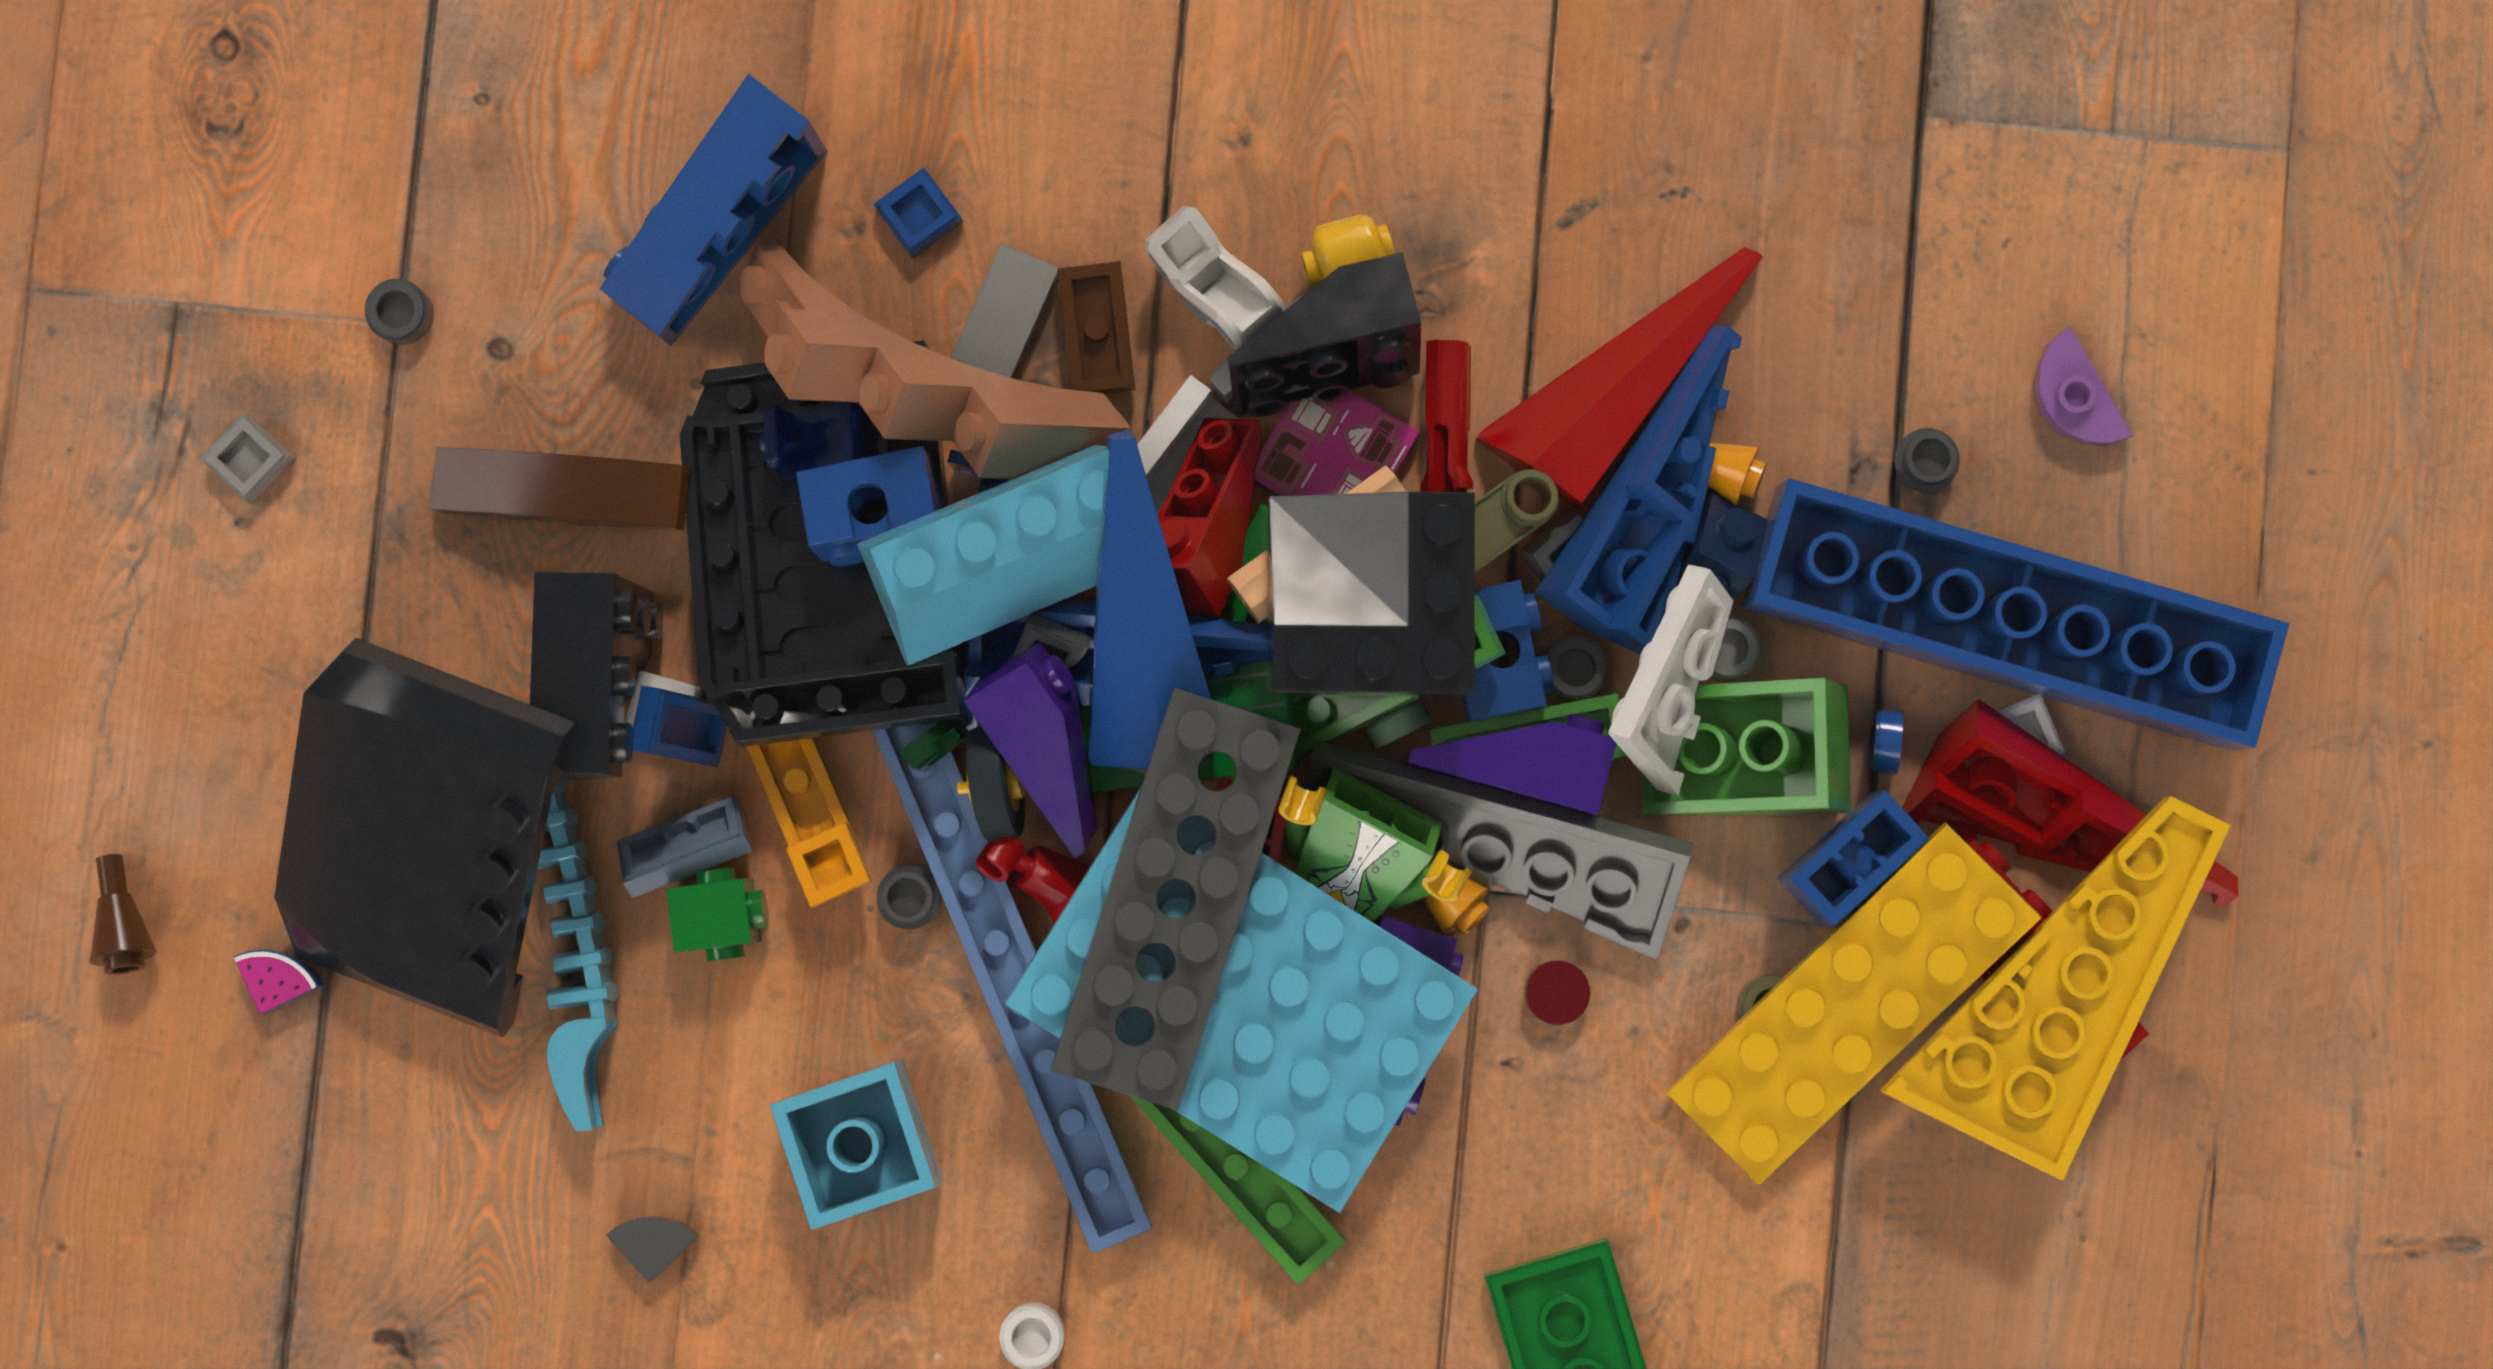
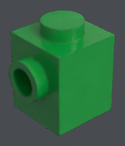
[666,867,769,962]

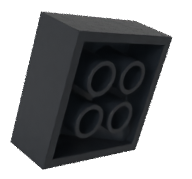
[1267,492,1475,696]
[530,572,663,780]

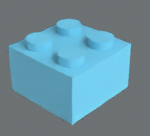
[770,1058,944,1230]

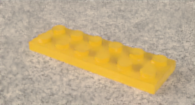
[1667,822,2042,1185]

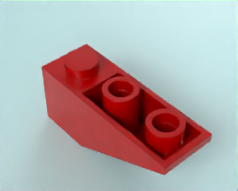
[1158,418,1262,617]

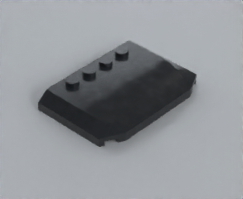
[679,340,966,747]
[274,638,575,1037]

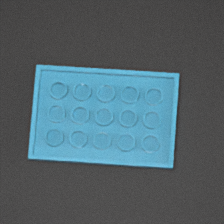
[1005,787,1478,1213]

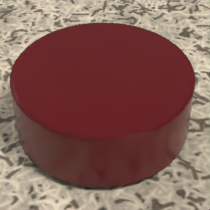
[1524,960,1590,1025]

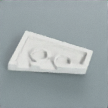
[1608,564,1734,796]

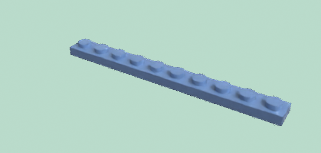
[872,722,1153,1254]

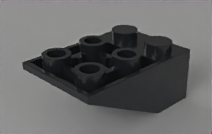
[1227,252,1421,417]

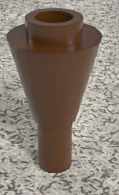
[90,854,157,975]

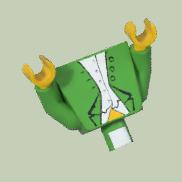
[1278,767,1472,921]

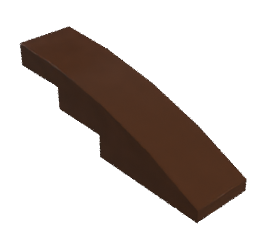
[429,447,690,530]

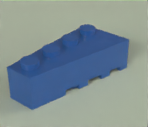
[599,73,827,346]

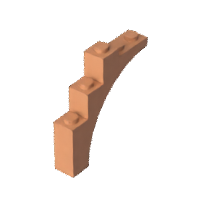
[740,242,1132,479]

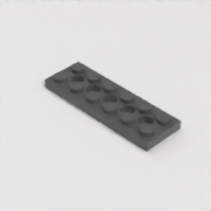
[1050,688,1301,1111]

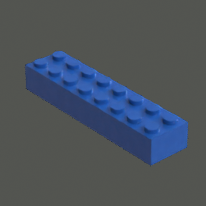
[1741,478,2290,751]

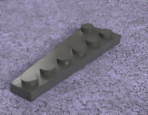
[1304,740,1693,959]

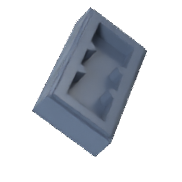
[617,795,752,898]

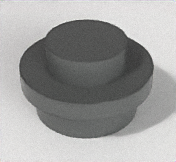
[1894,428,1960,492]
[877,865,941,929]

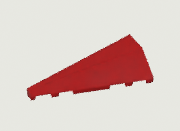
[1475,247,1763,509]
[1902,698,2239,907]

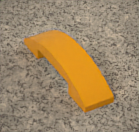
[746,738,872,908]

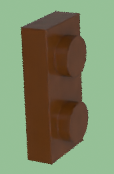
[1057,261,1136,394]

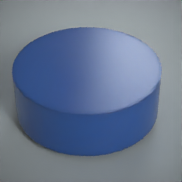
[1870,709,1903,775]

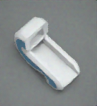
[1144,206,1286,350]

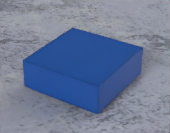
[873,168,963,258]

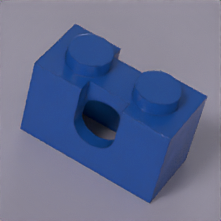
[796,446,942,566]
[1461,580,1554,722]

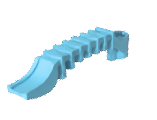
[506,695,619,1132]

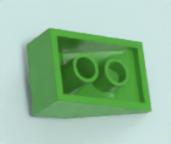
[1641,678,1851,816]

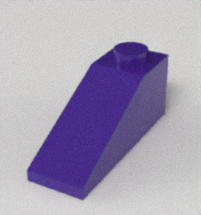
[964,642,1098,858]
[1405,714,1617,816]

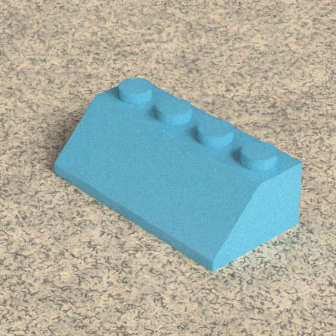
[857,445,1110,666]

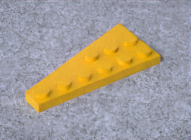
[1879,796,2231,1181]

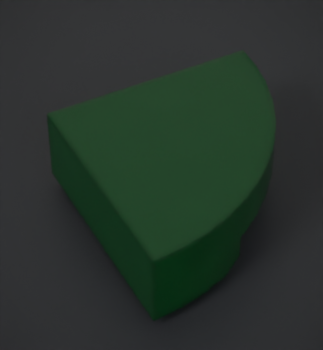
[899,719,970,772]

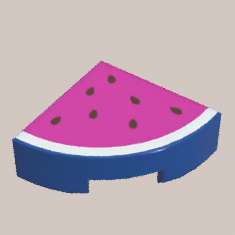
[233,950,325,1014]

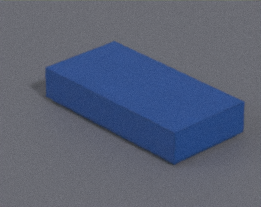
[633,685,727,767]

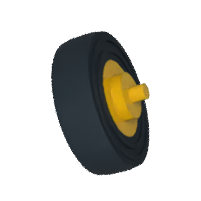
[957,726,1026,841]

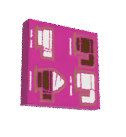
[1254,390,1420,496]

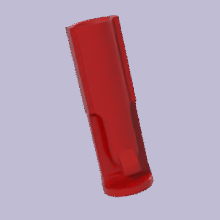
[1420,339,1473,492]

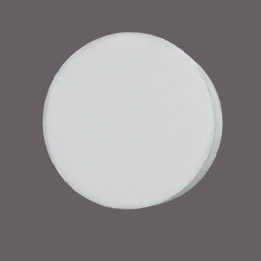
[999,1302,1065,1369]

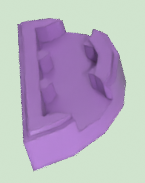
[2033,326,2133,447]

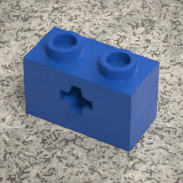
[1777,790,1930,926]

